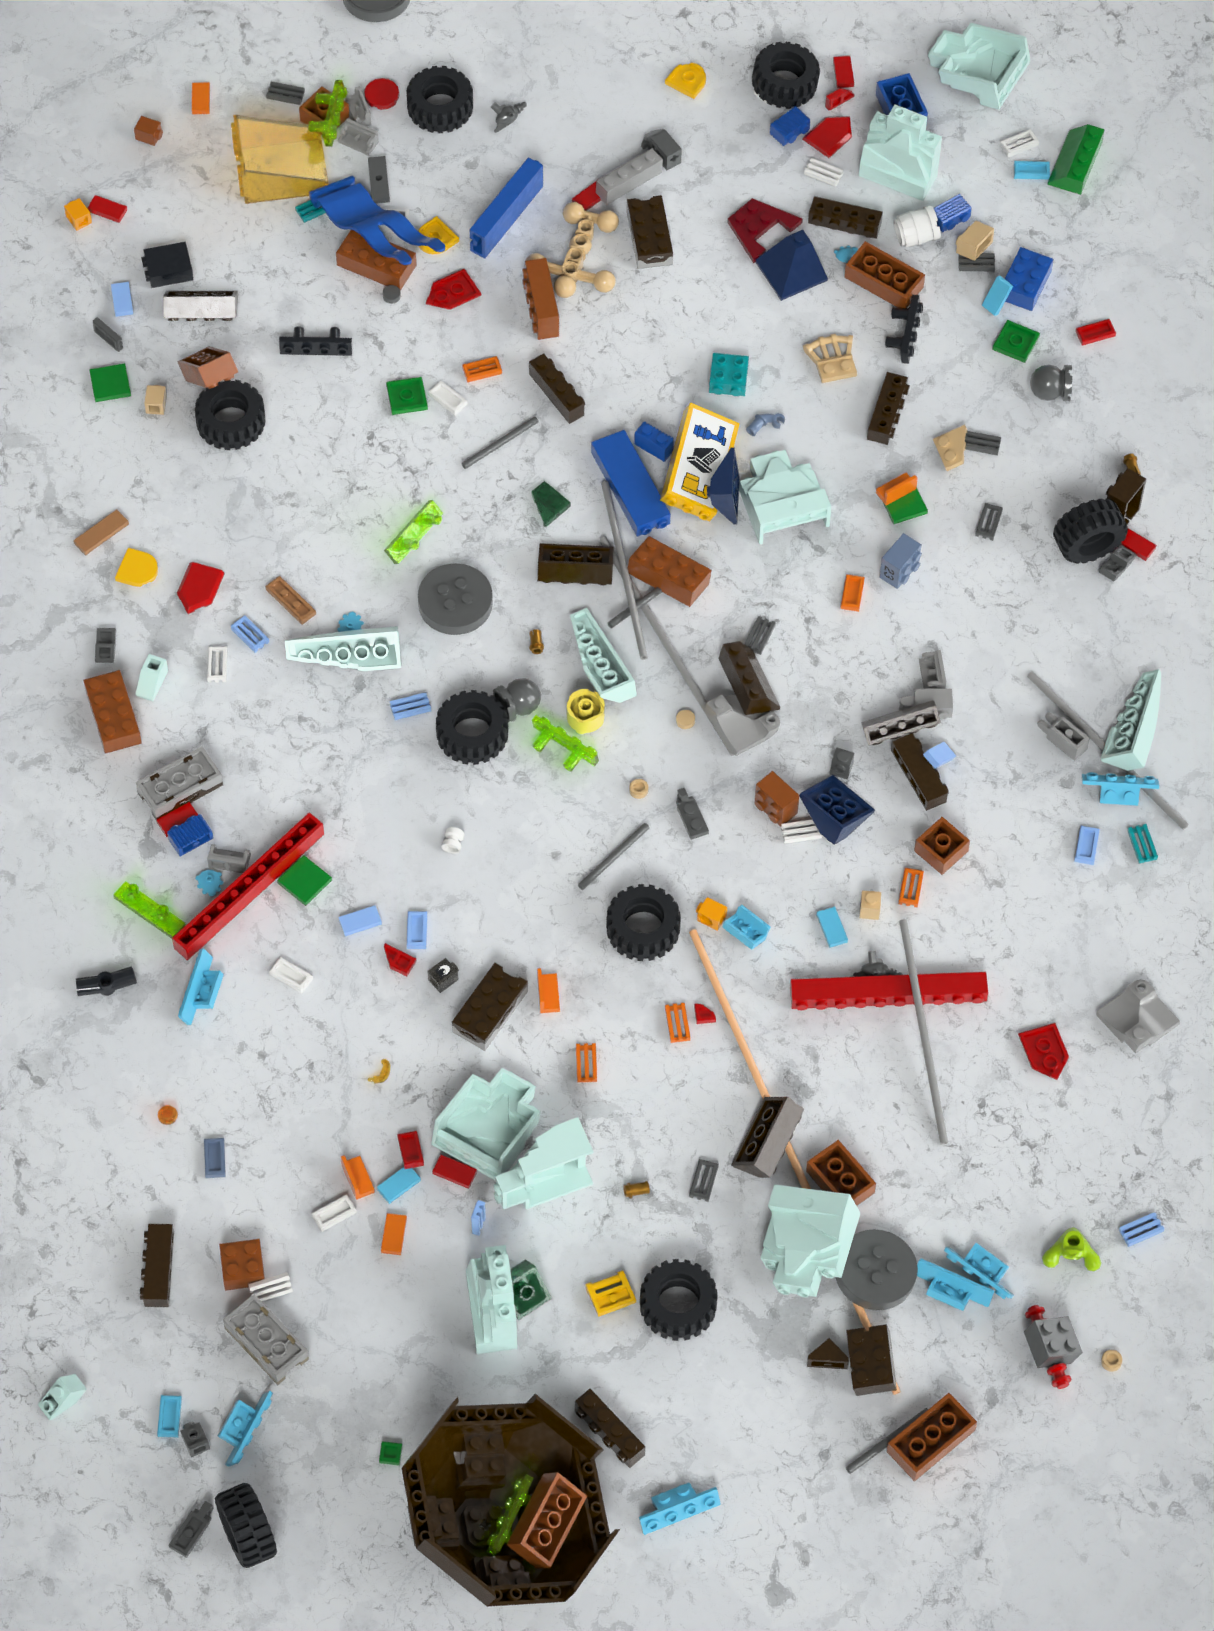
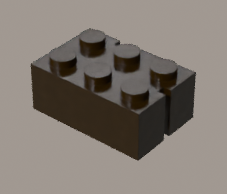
[1106,468,1146,525]
[846,1324,897,1396]

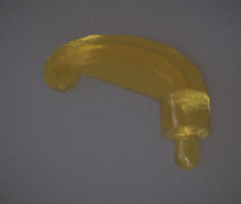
[368,1059,390,1084]

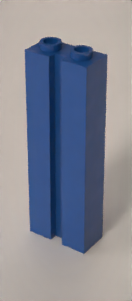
[469,157,543,259]
[591,430,671,537]

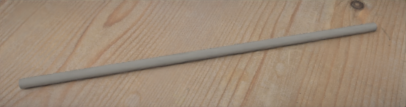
[600,537,735,756]

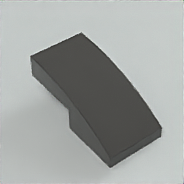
[1099,545,1137,582]
[95,628,116,663]

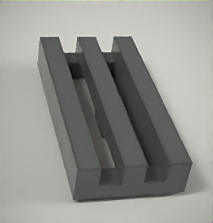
[266,81,305,105]
[958,253,995,272]
[93,317,123,352]
[965,431,1001,456]
[975,503,1003,541]
[745,616,776,655]
[689,1159,719,1202]

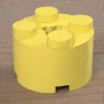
[567,689,605,734]

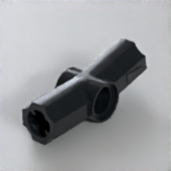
[76,966,137,996]

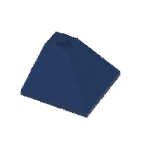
[755,230,828,301]
[707,447,740,525]
[799,775,875,845]

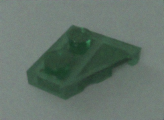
[532,481,571,528]

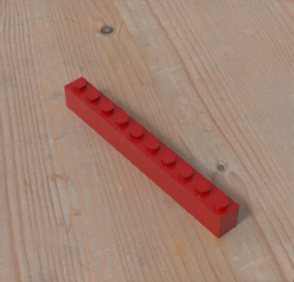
[172,812,324,961]
[790,972,988,1011]

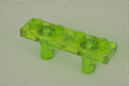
[308,80,347,147]
[384,500,444,564]
[531,715,599,772]
[113,881,186,939]
[487,1474,533,1556]

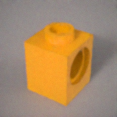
[64,198,92,231]
[696,897,727,931]

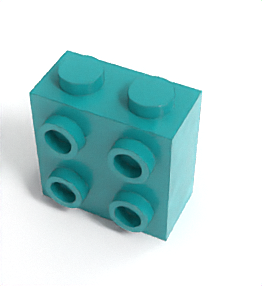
[709,353,749,396]

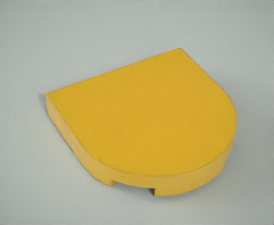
[665,63,706,99]
[418,216,459,254]
[115,548,158,587]

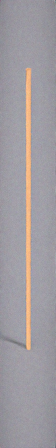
[689,929,901,1395]

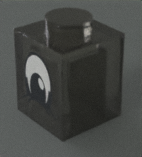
[427,958,459,993]

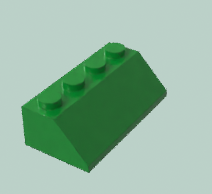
[1047,124,1105,195]

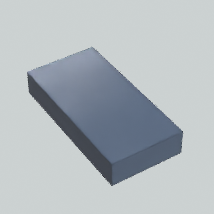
[204,1138,226,1178]

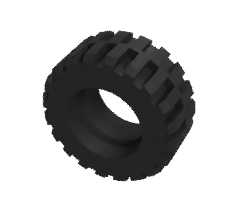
[752,41,820,109]
[406,66,473,133]
[195,379,266,450]
[1053,499,1128,564]
[436,690,508,765]
[606,884,681,961]
[640,1259,718,1341]
[215,1483,277,1568]

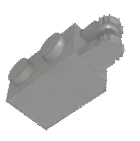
[899,689,953,719]
[1037,712,1090,761]

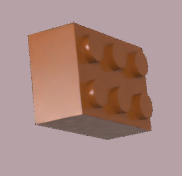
[806,1139,876,1206]

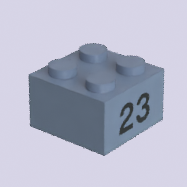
[879,533,922,589]

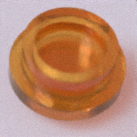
[158,1105,178,1125]

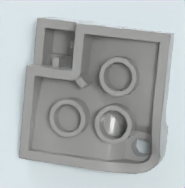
[704,694,780,756]
[1096,979,1180,1053]

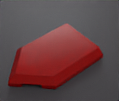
[802,116,852,158]
[426,269,482,310]
[177,562,225,614]
[1018,1023,1069,1080]

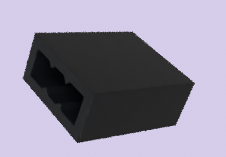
[141,241,194,288]

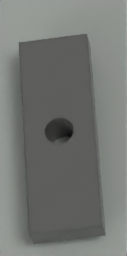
[368,156,390,203]

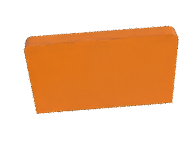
[876,472,918,506]
[537,968,560,1013]
[341,1155,375,1200]

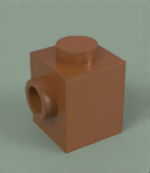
[134,116,163,146]

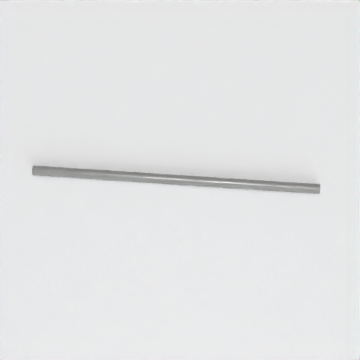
[601,481,648,660]
[1027,671,1189,830]
[899,919,948,1145]

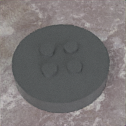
[343,0,410,22]
[418,563,493,635]
[836,1229,918,1310]

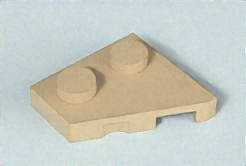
[933,425,967,471]

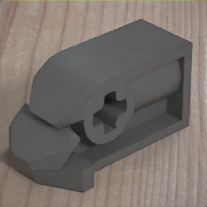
[641,129,682,171]

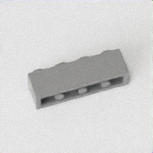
[596,148,663,205]

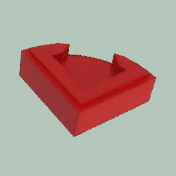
[694,1004,716,1024]

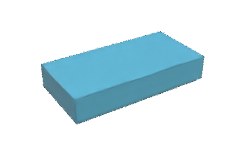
[1014,161,1050,180]
[982,276,1013,316]
[816,907,848,948]
[377,1167,421,1204]
[157,1395,182,1438]

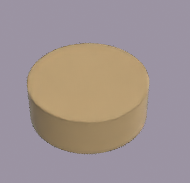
[676,710,695,729]
[629,779,648,799]
[1101,1350,1122,1372]

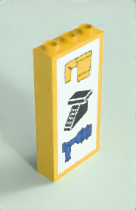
[660,403,740,521]

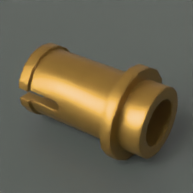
[1123,453,1141,475]
[529,629,544,654]
[623,1181,650,1198]

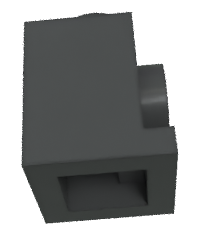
[829,747,855,780]
[180,1422,210,1457]

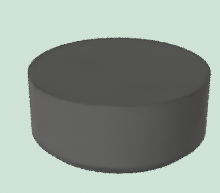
[383,285,401,304]

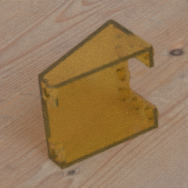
[231,115,329,204]

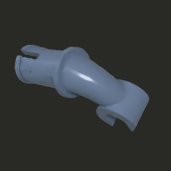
[746,413,785,436]

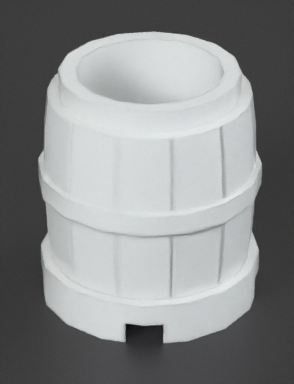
[894,205,941,247]

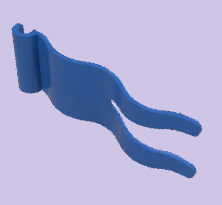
[309,176,445,265]

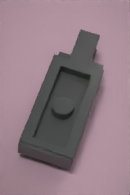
[676,788,709,840]
[169,1501,214,1558]

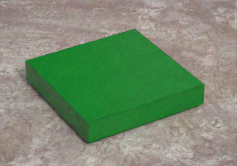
[992,320,1040,363]
[89,363,131,402]
[386,377,428,415]
[882,487,928,525]
[277,855,332,906]

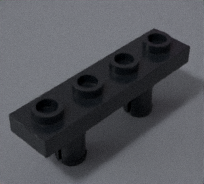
[885,295,923,364]
[279,326,352,356]

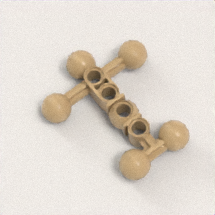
[525,202,619,298]

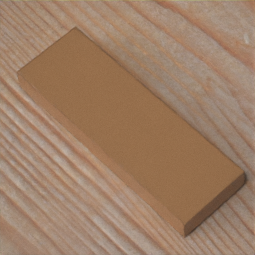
[73,509,129,556]
[265,576,316,625]

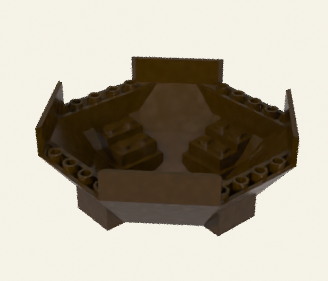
[401,1394,620,1607]

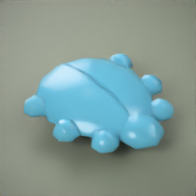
[834,245,858,263]
[337,612,364,632]
[195,870,223,897]

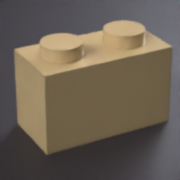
[956,221,994,261]

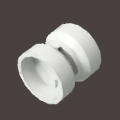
[441,827,464,854]

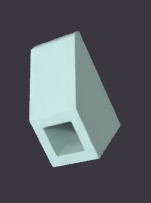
[136,654,168,701]
[38,1374,87,1420]

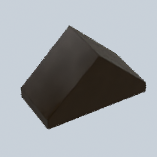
[807,1338,849,1370]

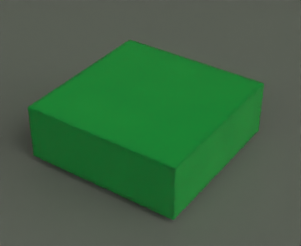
[379,1441,402,1466]

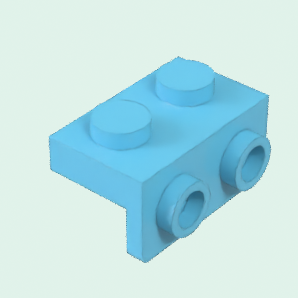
[722,905,771,950]

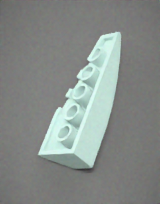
[570,608,637,703]
[285,626,401,671]
[1101,669,1161,771]

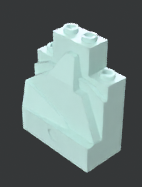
[928,23,1030,109]
[859,105,942,201]
[739,450,831,544]
[431,1068,541,1180]
[493,1117,593,1210]
[761,1184,860,1298]
[466,1245,517,1354]

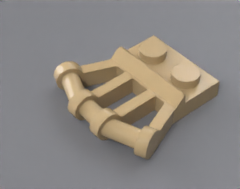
[803,334,857,383]

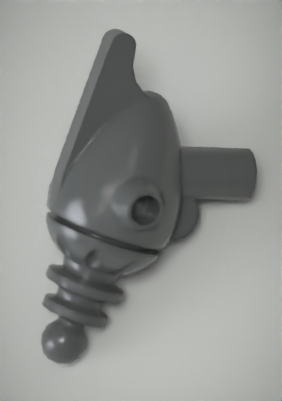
[491,102,527,133]
[853,951,903,977]

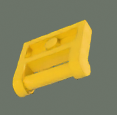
[585,1270,636,1317]

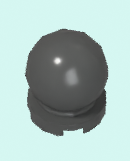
[1030,365,1072,402]
[493,678,541,722]

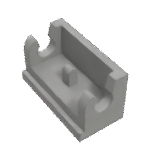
[345,86,371,126]
[338,118,378,156]
[919,650,946,689]
[207,844,251,873]

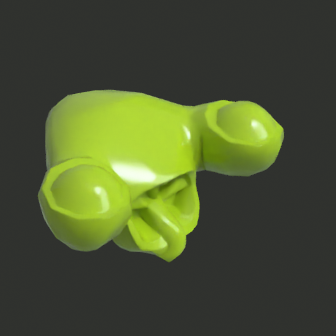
[1042,1227,1101,1271]

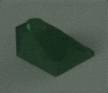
[510,1259,552,1320]

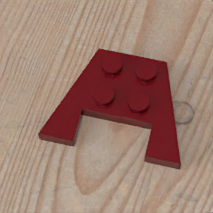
[727,198,803,264]

